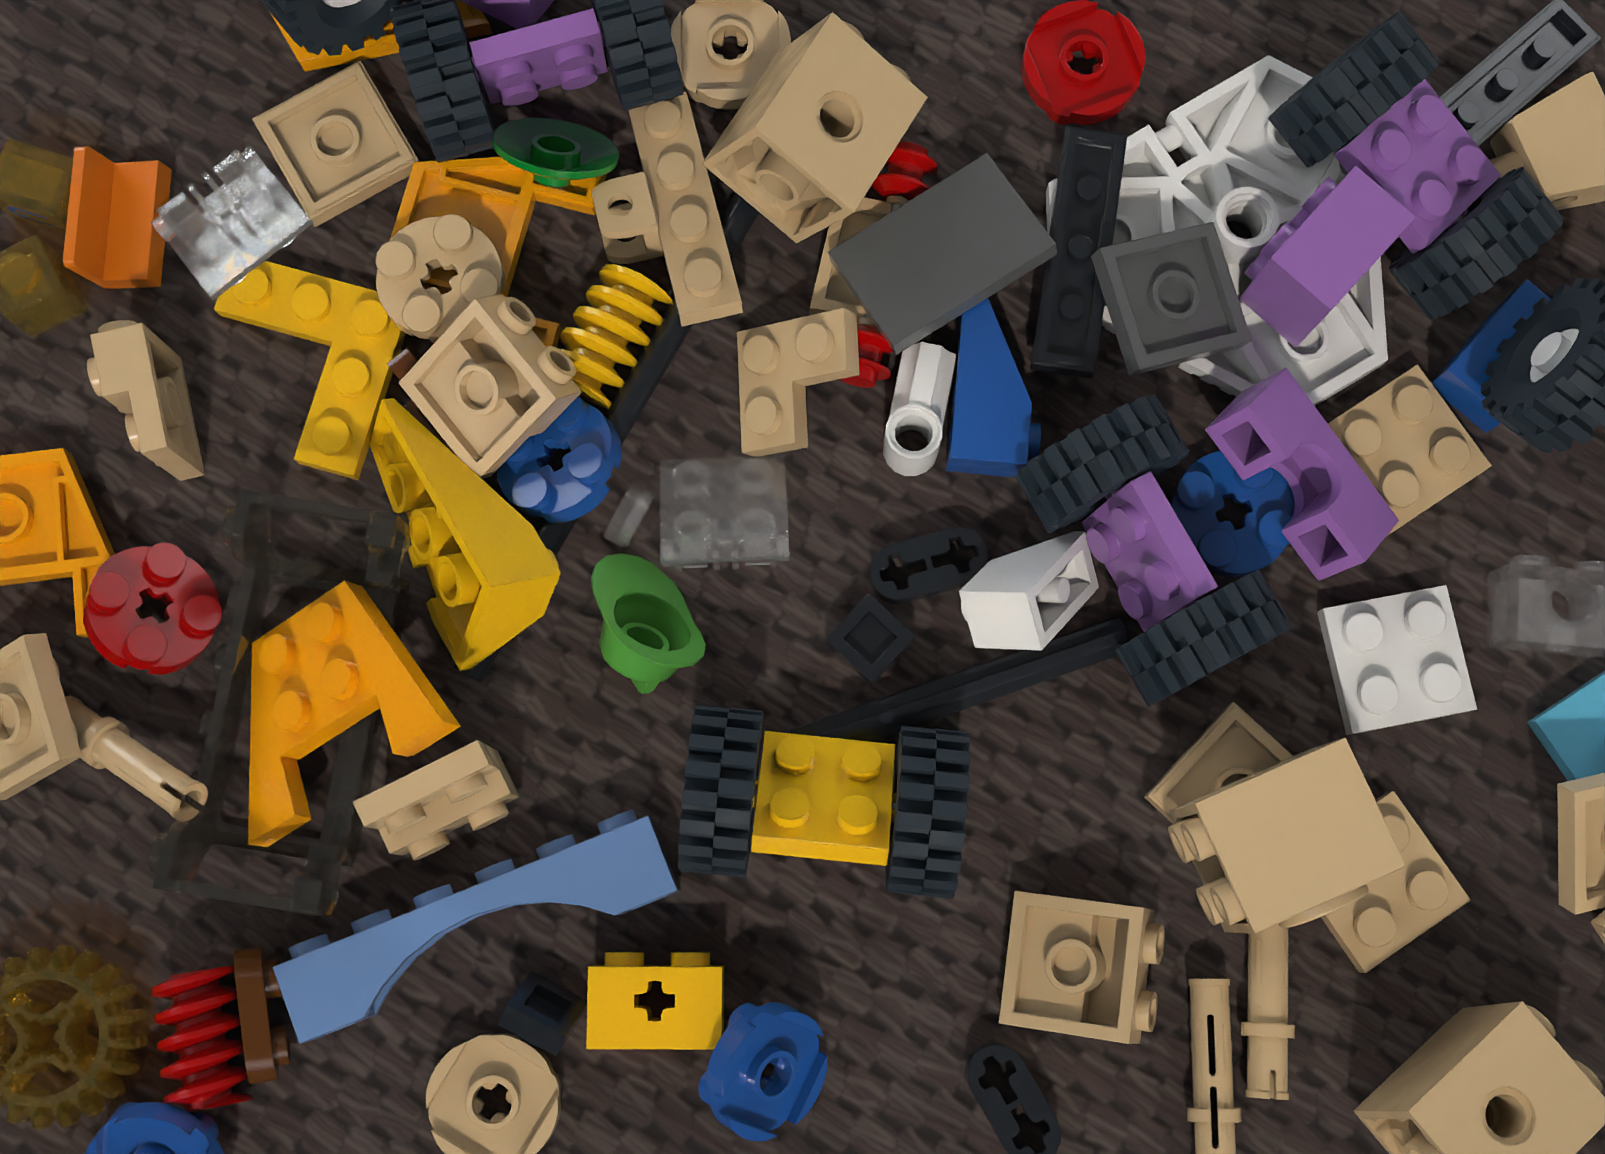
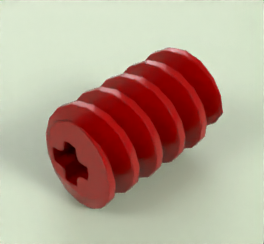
[151,965,253,1111]

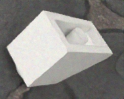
[959,531,1099,650]

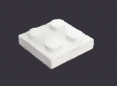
[1317,585,1477,735]

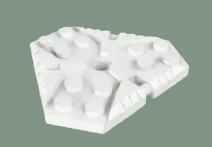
[1046,55,1388,406]

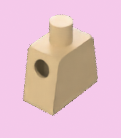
[1490,72,1605,210]

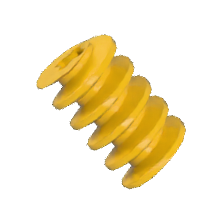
[560,264,673,409]

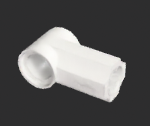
[883,342,957,476]

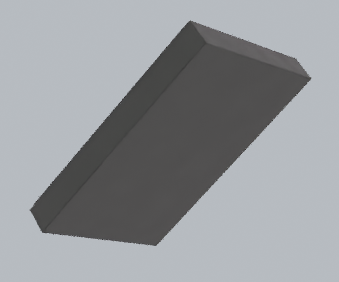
[828,153,1057,355]

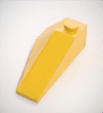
[369,398,561,671]

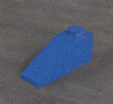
[946,298,1041,477]

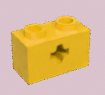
[586,952,724,1050]

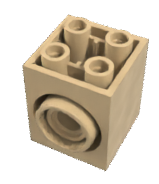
[702,12,928,243]
[1168,738,1407,934]
[1353,1001,1605,1154]

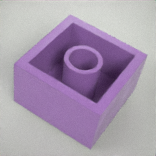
[1239,165,1416,348]

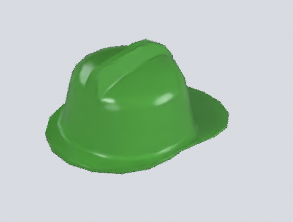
[591,553,706,694]

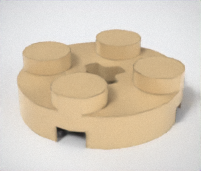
[670,0,791,110]
[376,214,506,343]
[426,1033,562,1154]

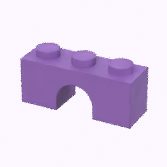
[1205,368,1399,581]

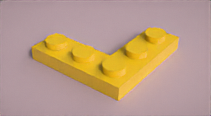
[214,252,406,480]

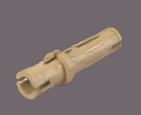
[65,696,208,822]
[1241,924,1295,1100]
[1187,979,1242,1154]

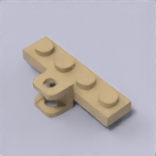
[592,92,743,327]

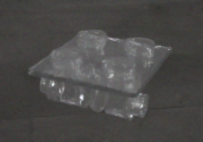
[150,146,313,300]
[660,455,790,572]

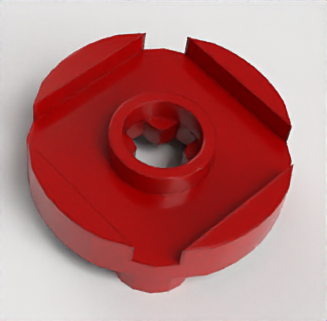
[1021,0,1146,125]
[83,543,222,675]

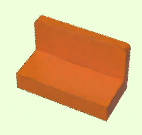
[63,146,172,289]

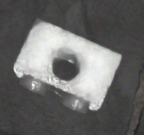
[1486,555,1605,659]

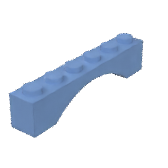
[273,810,680,1044]

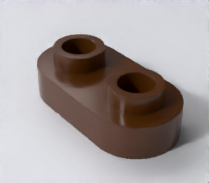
[234,946,291,1084]

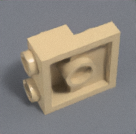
[399,294,582,479]
[87,320,205,481]
[353,740,519,860]
[999,891,1165,1044]

